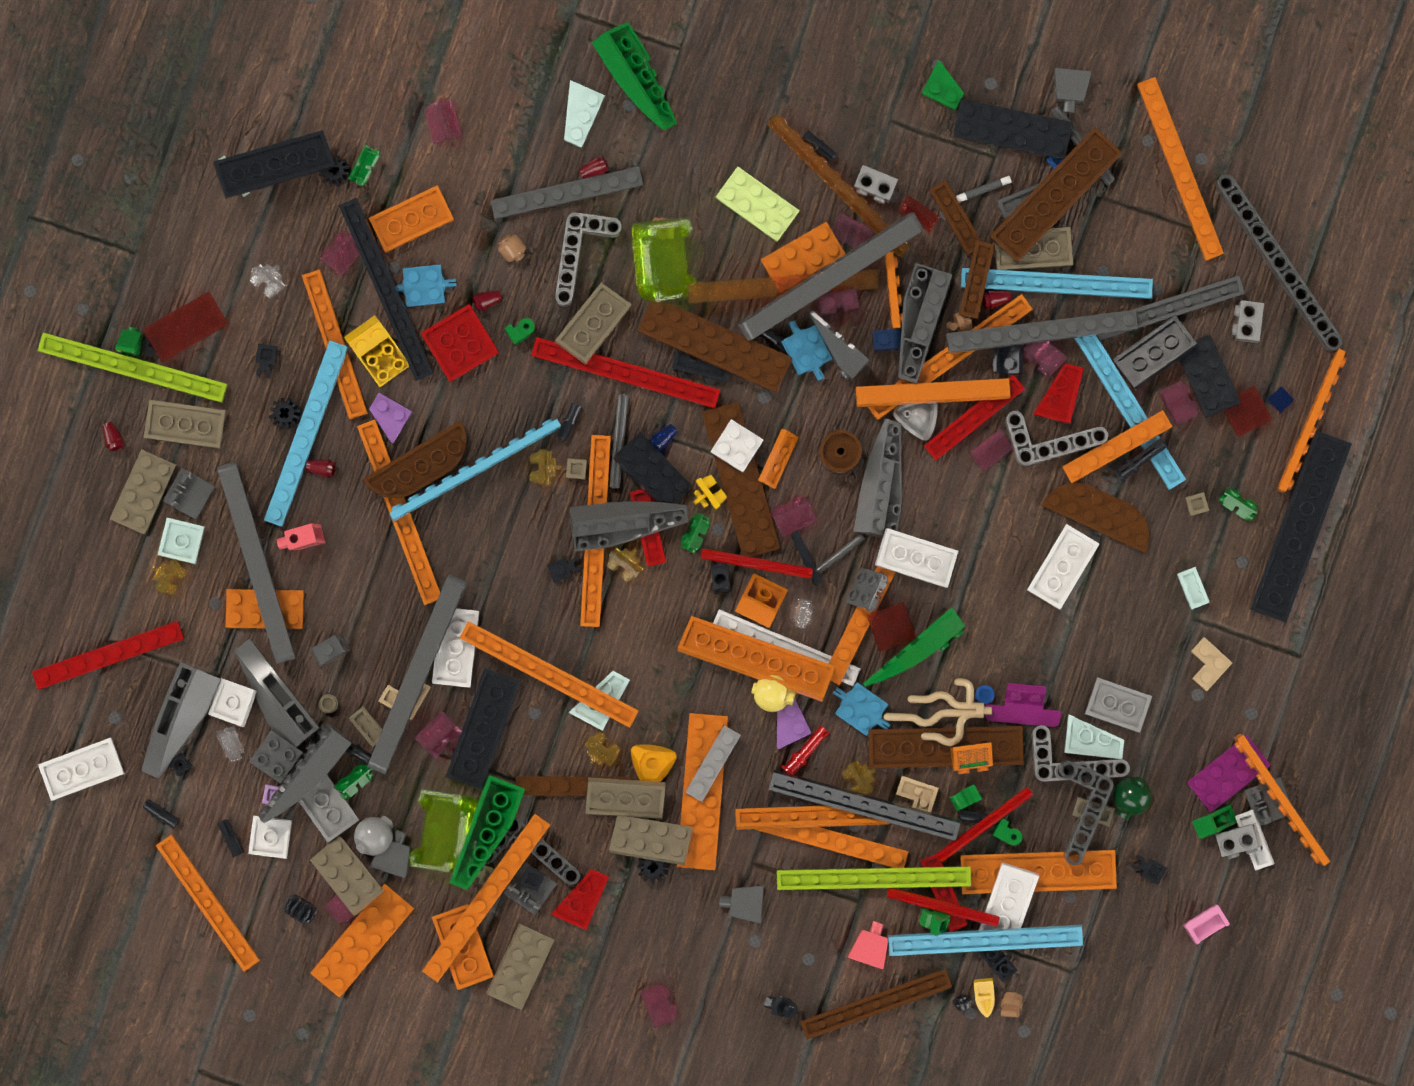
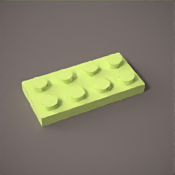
[715,167,800,242]

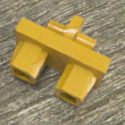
[693,475,727,510]

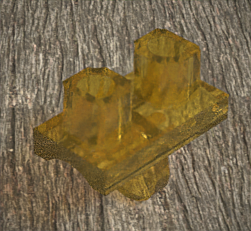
[530,450,561,486]
[607,548,643,582]
[152,559,187,595]
[584,731,620,767]
[841,760,876,795]

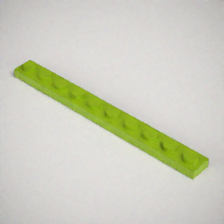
[38,333,227,403]
[777,866,971,890]

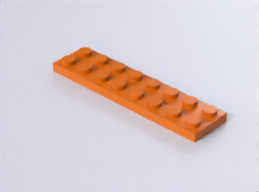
[677,616,836,702]
[677,713,728,870]
[960,850,1117,894]

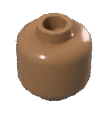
[498,233,526,262]

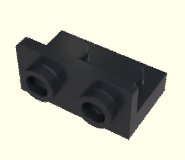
[992,344,1023,375]

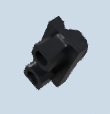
[764,995,798,1018]

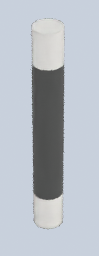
[956,176,1012,203]

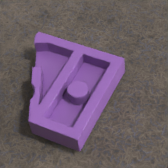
[369,393,412,444]
[777,699,811,749]

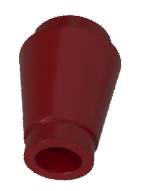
[579,156,609,179]
[472,290,502,311]
[982,290,1011,310]
[102,422,124,452]
[306,459,336,478]

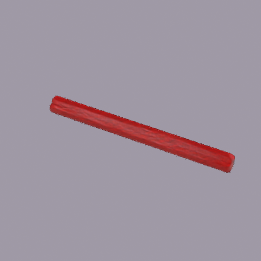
[701,549,813,579]
[936,787,1033,862]
[887,888,1000,927]

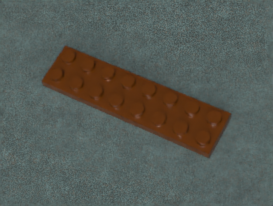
[990,127,1123,263]
[637,296,792,393]
[702,402,780,557]
[868,726,1024,768]

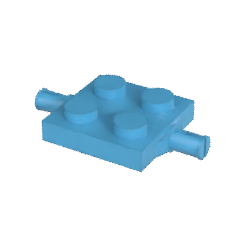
[396,265,457,307]
[781,320,832,381]
[833,682,891,736]

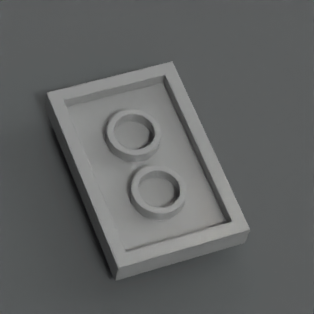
[1085,677,1152,733]
[299,774,360,843]

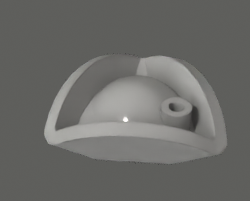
[893,403,937,441]

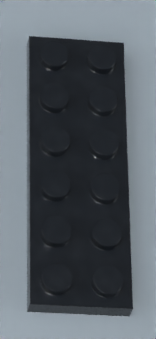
[953,99,1073,160]
[213,130,335,199]
[445,668,521,790]

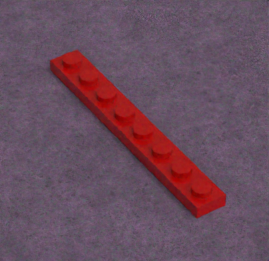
[32,621,184,690]

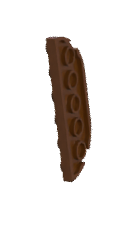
[362,421,466,499]
[1041,483,1149,553]

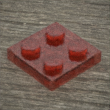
[1224,386,1272,438]
[867,602,916,651]

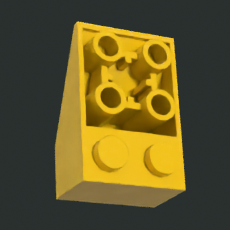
[344,315,409,387]

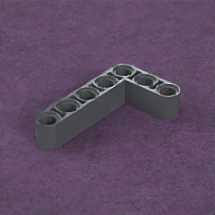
[1058,760,1113,865]
[486,817,580,885]

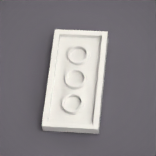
[1027,524,1099,610]
[875,528,958,588]
[432,609,479,688]
[38,738,125,801]
[979,862,1039,930]

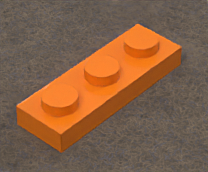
[758,429,799,489]

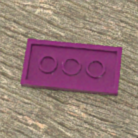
[1186,735,1271,813]

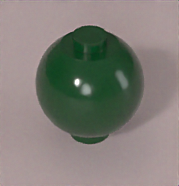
[1113,777,1152,819]

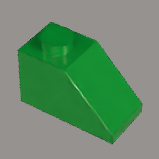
[115,327,144,357]
[1192,804,1237,839]

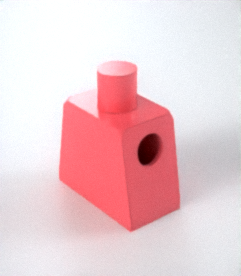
[277,523,325,551]
[848,921,888,969]

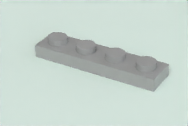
[686,725,741,802]

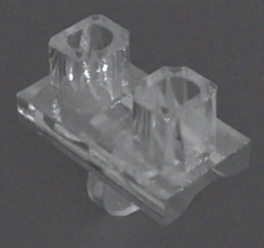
[249,264,286,298]
[216,726,245,762]

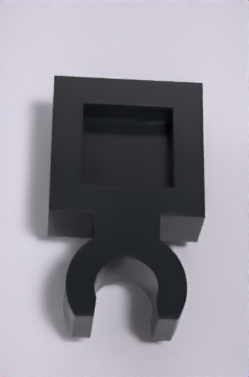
[255,344,278,379]
[547,557,583,583]
[1131,855,1167,885]

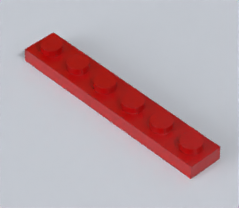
[923,375,1025,461]

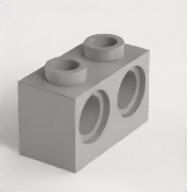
[854,165,898,204]
[1232,300,1264,343]
[1216,823,1262,859]

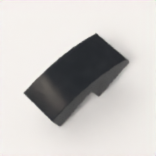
[978,950,1018,982]

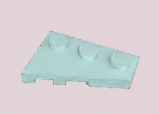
[564,80,605,148]
[569,671,630,731]
[1064,714,1124,759]

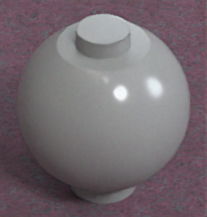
[354,816,394,856]

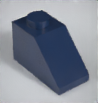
[872,329,902,353]

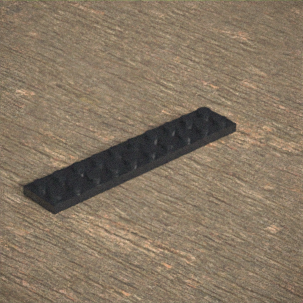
[1249,430,1352,623]

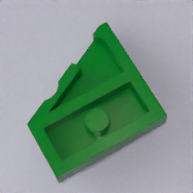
[921,61,964,111]

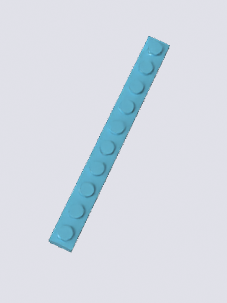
[961,268,1153,299]
[1074,335,1186,490]
[264,340,349,527]
[390,419,561,522]
[888,925,1083,956]

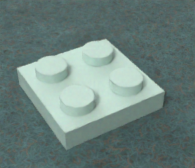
[158,518,205,564]

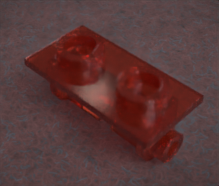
[897,195,939,232]

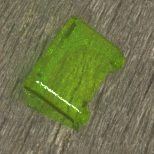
[632,218,697,302]
[410,790,478,873]

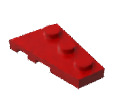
[1033,363,1084,424]
[551,869,609,930]

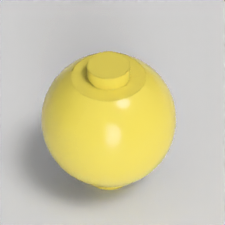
[751,675,796,712]

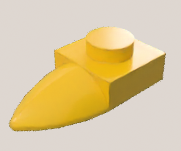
[974,978,995,1017]

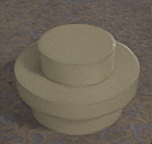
[319,694,338,713]

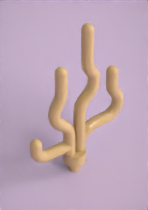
[884,678,992,746]

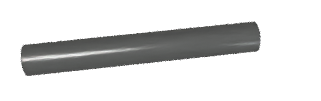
[816,533,865,574]

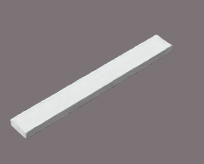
[713,609,861,686]

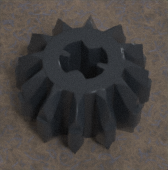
[318,155,351,187]
[269,398,302,430]
[637,858,670,884]
[283,895,318,924]

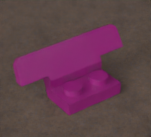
[985,683,1062,727]

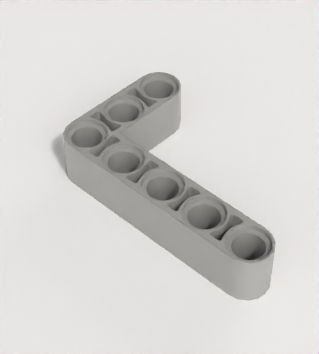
[556,213,622,307]
[1005,411,1108,467]
[1031,725,1130,782]

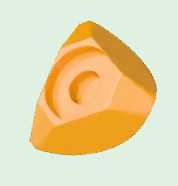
[631,745,677,782]

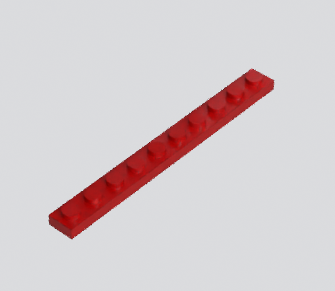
[531,337,720,408]

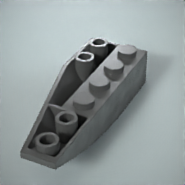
[898,263,953,384]
[854,419,902,538]
[570,502,688,551]
[234,638,321,748]
[141,662,221,779]
[259,722,352,823]

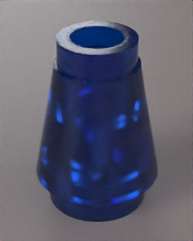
[649,424,678,452]

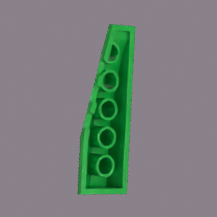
[592,22,677,131]
[862,608,965,687]
[449,775,525,890]

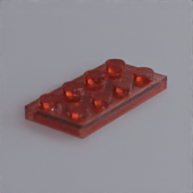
[142,291,229,363]

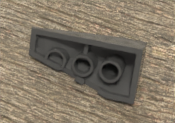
[809,311,869,380]

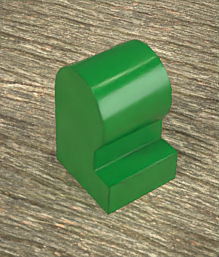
[504,318,535,346]
[950,784,982,811]
[991,818,1022,845]
[919,907,951,936]

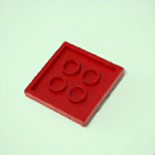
[421,304,499,383]

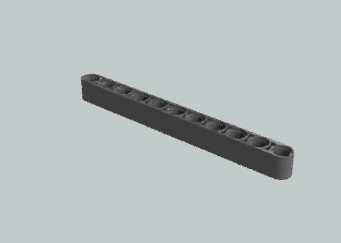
[1216,174,1342,352]
[738,212,924,341]
[217,461,295,664]
[367,573,467,774]

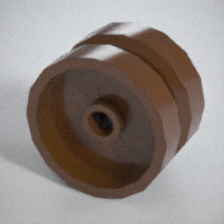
[819,430,862,474]

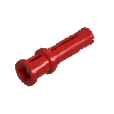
[781,725,830,775]

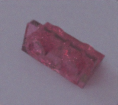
[320,230,360,276]
[770,496,817,537]
[640,983,678,1028]

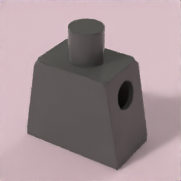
[1053,68,1091,114]
[310,634,351,669]
[370,830,411,878]
[719,886,763,923]

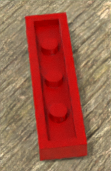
[630,489,666,567]
[920,854,968,932]

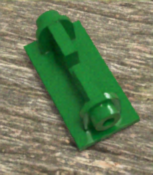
[348,145,381,187]
[1219,488,1259,521]
[680,513,711,554]
[333,764,374,800]

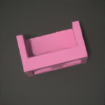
[1183,904,1230,945]

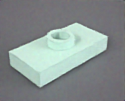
[1177,567,1210,610]

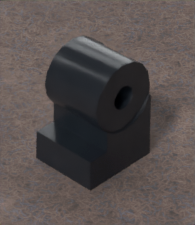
[711,563,730,594]

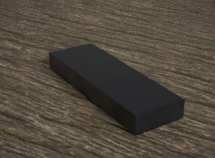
[790,530,822,586]

